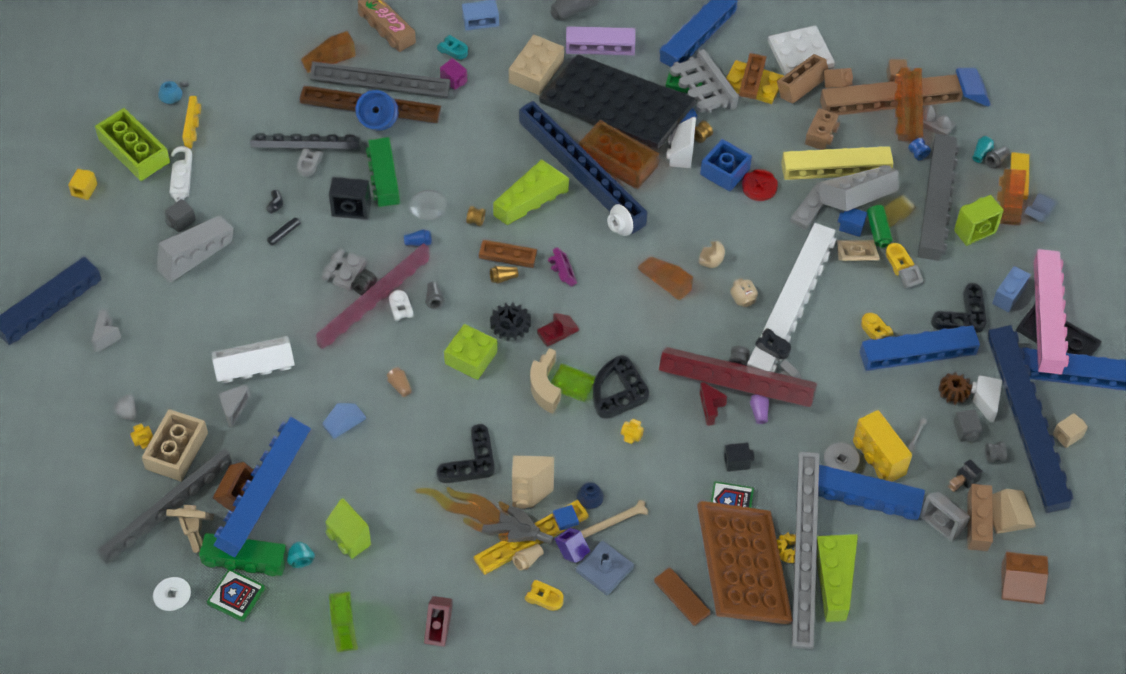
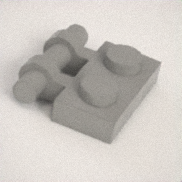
[321,248,367,291]

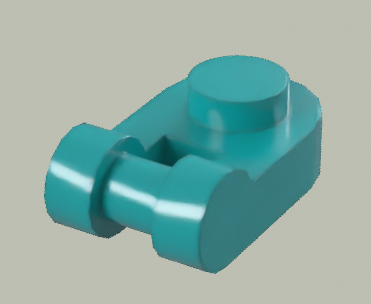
[437,35,468,60]

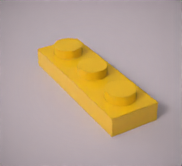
[182,96,201,149]

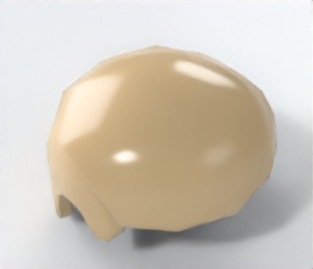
[699,241,725,268]

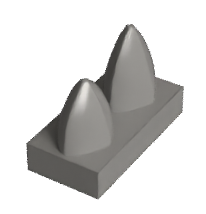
[915,105,956,136]

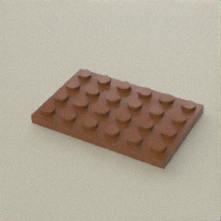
[697,501,793,624]

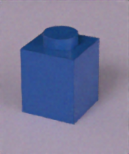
[837,208,868,237]

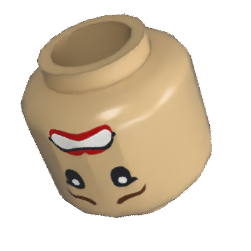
[730,278,758,307]

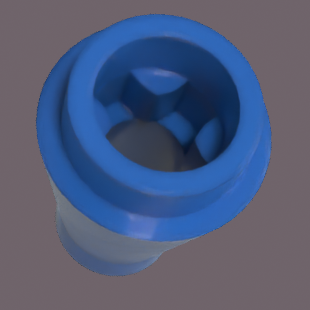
[404,229,432,247]

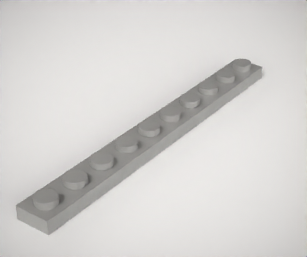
[792,452,819,650]

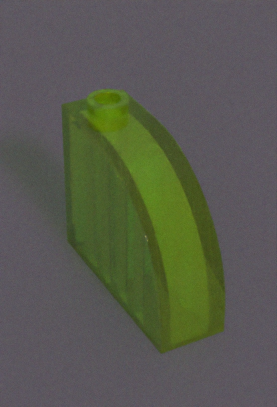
[329,591,358,653]

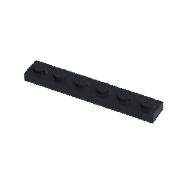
[250,133,360,149]

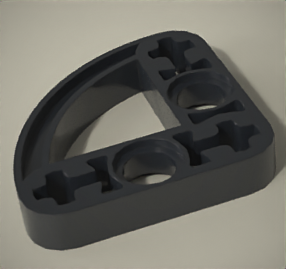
[592,355,649,419]

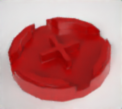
[742,169,778,201]

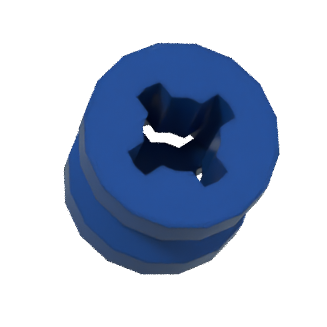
[908,138,931,161]

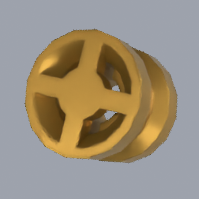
[694,121,713,143]
[466,206,486,227]

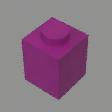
[440,58,467,90]

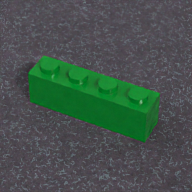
[366,137,400,207]
[199,533,288,576]

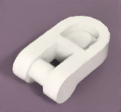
[389,290,414,321]

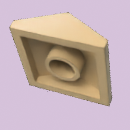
[836,240,879,261]
[992,489,1036,534]

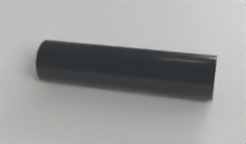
[267,217,301,246]

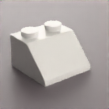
[667,117,696,168]

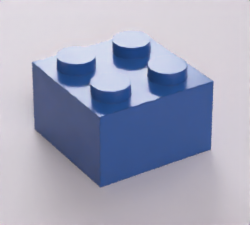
[700,139,752,192]

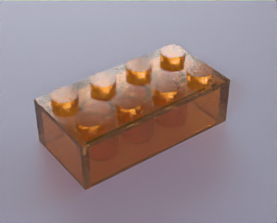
[579,120,659,190]

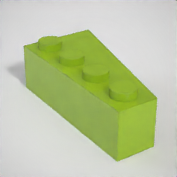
[493,159,569,225]
[816,534,858,622]

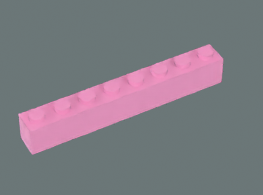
[1034,249,1069,374]

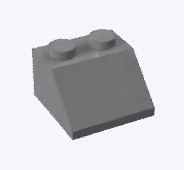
[920,492,970,542]

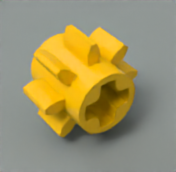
[620,419,644,444]
[130,423,153,449]

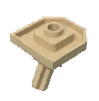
[166,505,214,553]

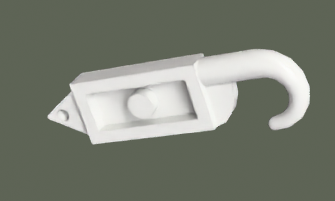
[169,146,192,202]

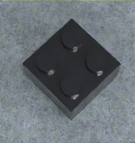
[329,177,371,220]

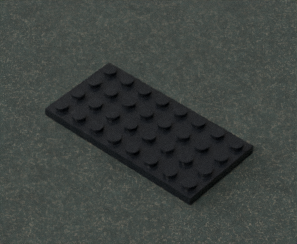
[539,54,696,149]

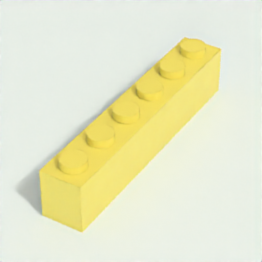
[781,146,894,180]

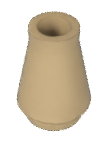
[512,544,544,571]

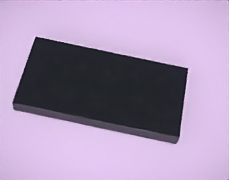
[1015,304,1102,356]

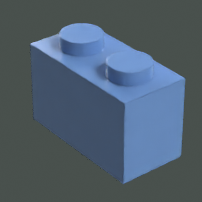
[462,0,499,31]
[992,266,1031,313]

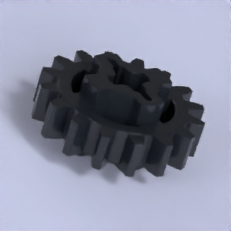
[490,302,531,341]

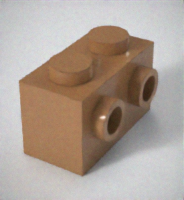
[805,108,840,150]

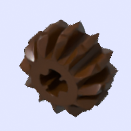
[938,371,972,406]

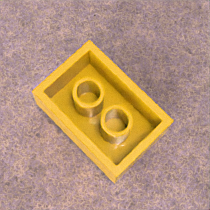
[853,410,912,482]

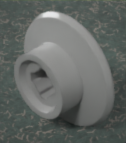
[824,442,860,472]

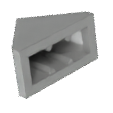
[218,385,251,427]

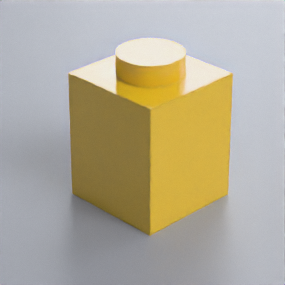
[68,168,97,200]

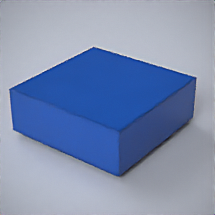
[553,505,579,531]

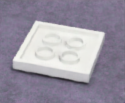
[767,25,835,76]

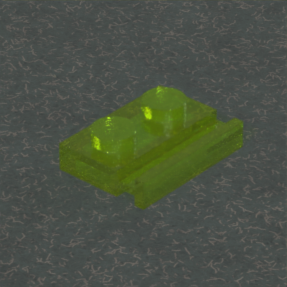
[550,363,596,402]

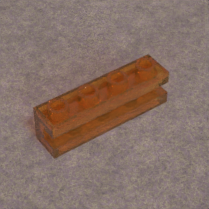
[894,67,923,141]

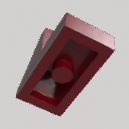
[537,313,579,347]
[699,382,727,426]

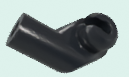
[266,189,283,214]

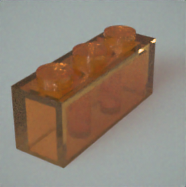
[997,168,1026,226]

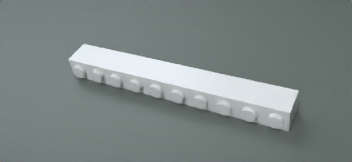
[747,223,837,373]

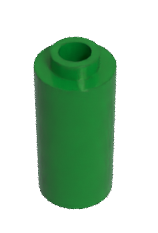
[866,205,893,248]

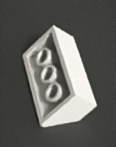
[212,336,295,383]

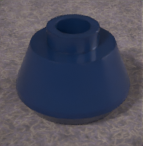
[576,482,604,509]

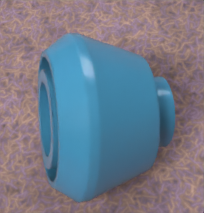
[158,81,182,104]

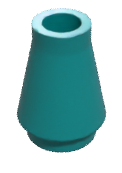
[972,136,994,163]

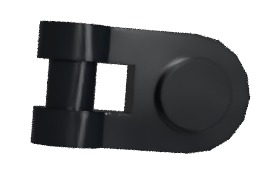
[755,328,791,359]

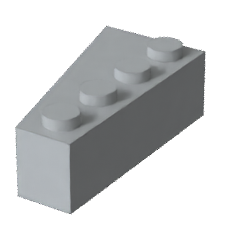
[157,215,234,283]

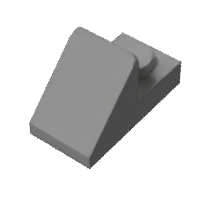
[91,309,121,352]

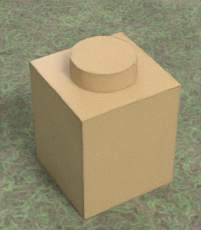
[1053,413,1088,448]

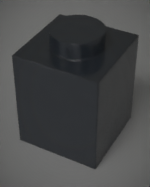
[723,442,754,472]

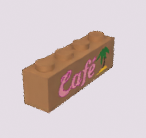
[357,0,416,52]

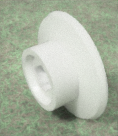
[607,204,633,236]
[153,577,191,611]

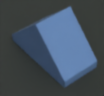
[322,403,366,439]

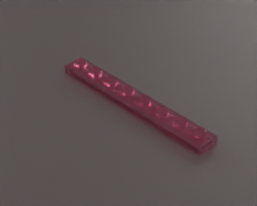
[315,243,430,350]

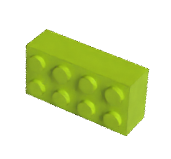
[95,108,170,181]

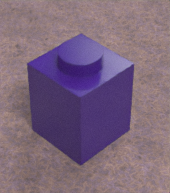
[555,528,590,563]

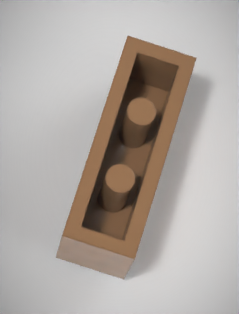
[777,54,828,104]
[967,484,993,551]

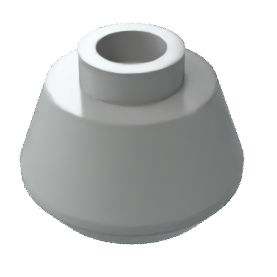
[114,394,137,421]

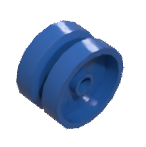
[355,90,399,131]

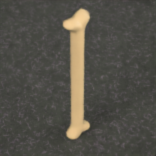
[581,500,648,538]

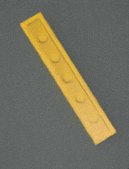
[473,500,589,575]

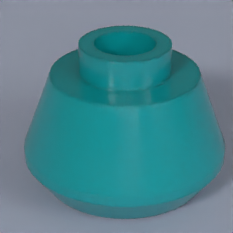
[287,542,315,568]

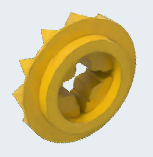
[777,532,796,563]

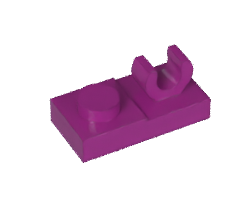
[548,247,577,287]

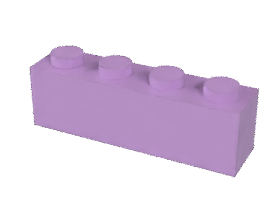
[566,27,635,55]

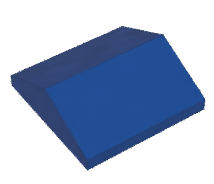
[955,68,991,107]

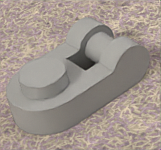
[297,148,323,177]

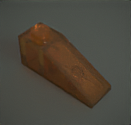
[301,30,356,73]
[638,256,693,301]

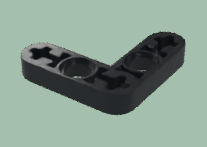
[931,283,987,333]
[437,424,494,483]

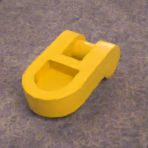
[885,243,914,276]
[861,312,893,340]
[524,580,564,611]

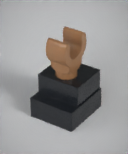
[948,459,983,492]

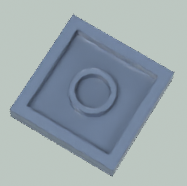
[576,540,634,596]

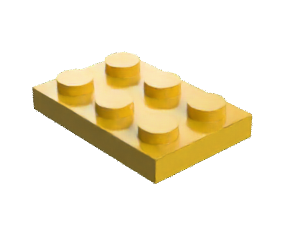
[726,60,784,104]

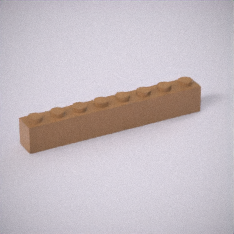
[820,74,963,115]

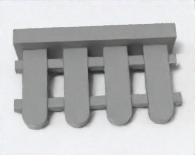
[670,49,739,113]

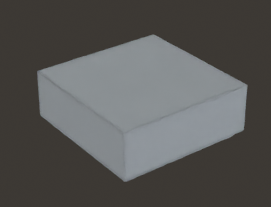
[899,265,924,289]

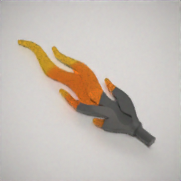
[415,487,554,544]

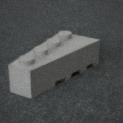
[820,165,899,211]

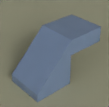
[1024,193,1058,222]

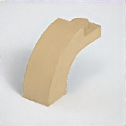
[530,348,561,414]

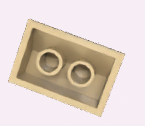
[512,456,554,509]

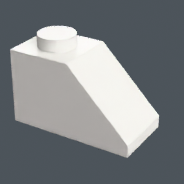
[971,375,1002,422]

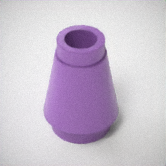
[750,394,769,424]

